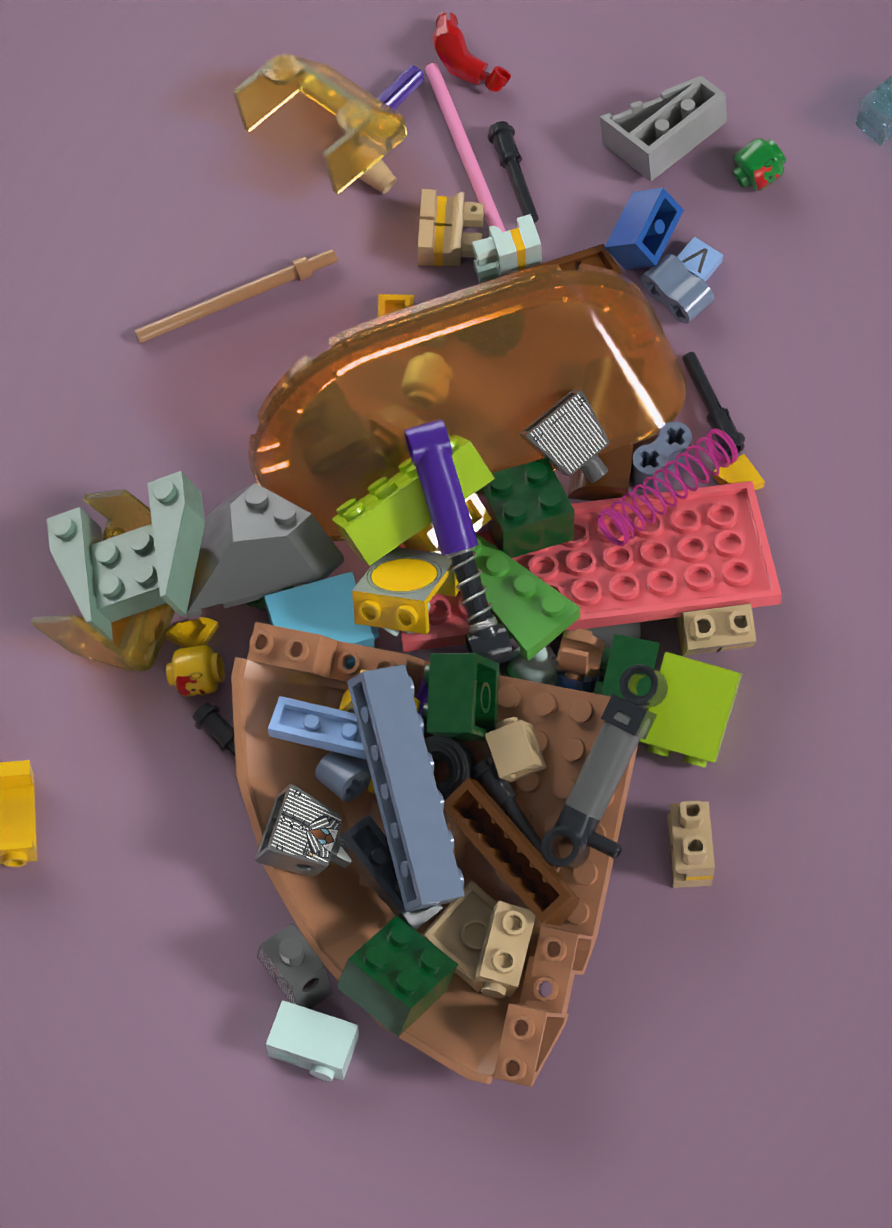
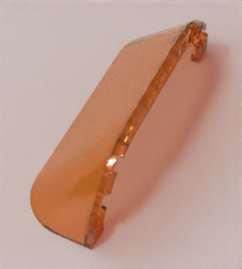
[248,264,687,541]

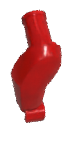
[432,12,511,92]

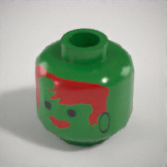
[732,138,786,191]

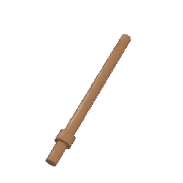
[134,249,338,344]

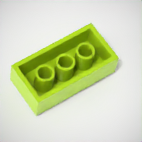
[331,434,495,566]

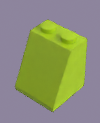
[640,652,743,768]

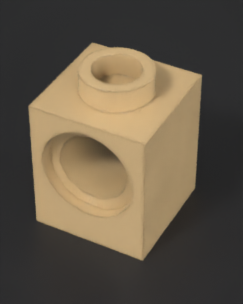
[485,717,547,782]

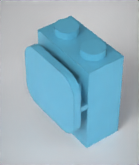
[264,572,380,667]

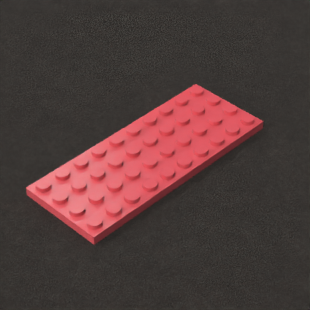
[398,481,782,652]

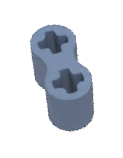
[640,254,715,324]
[630,421,692,491]
[315,752,371,802]

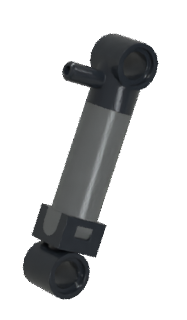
[541,664,668,869]

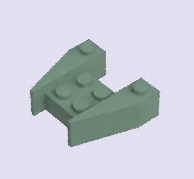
[47,471,205,642]

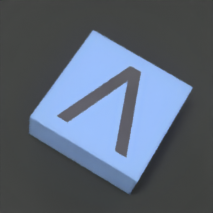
[677,237,724,282]

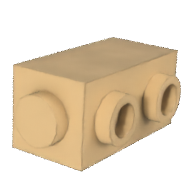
[472,901,536,999]

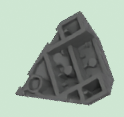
[187,483,344,618]

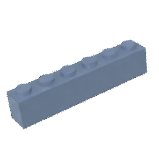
[347,664,465,912]

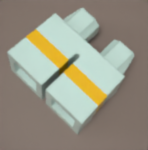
[472,214,542,284]

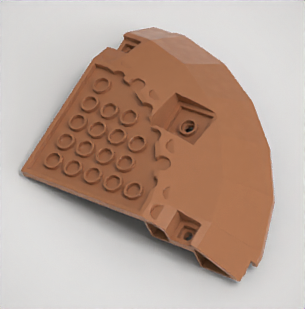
[231,622,638,1087]

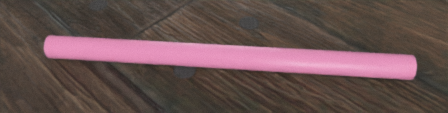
[425,63,506,232]

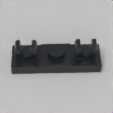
[336,814,443,930]

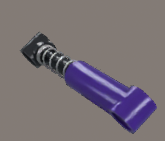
[404,419,514,664]

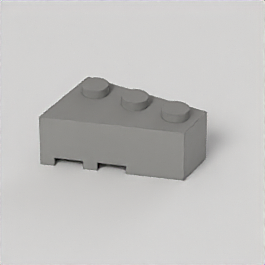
[600,76,727,181]

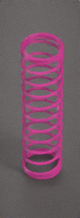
[598,428,738,546]

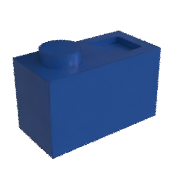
[604,187,684,270]

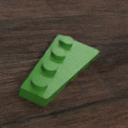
[472,532,580,661]

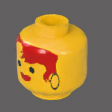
[166,645,225,697]

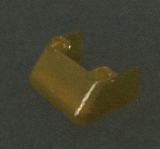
[233,54,407,194]
[31,489,175,672]

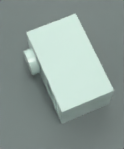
[266,1000,359,1081]

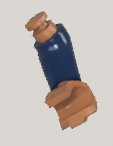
[555,628,606,693]

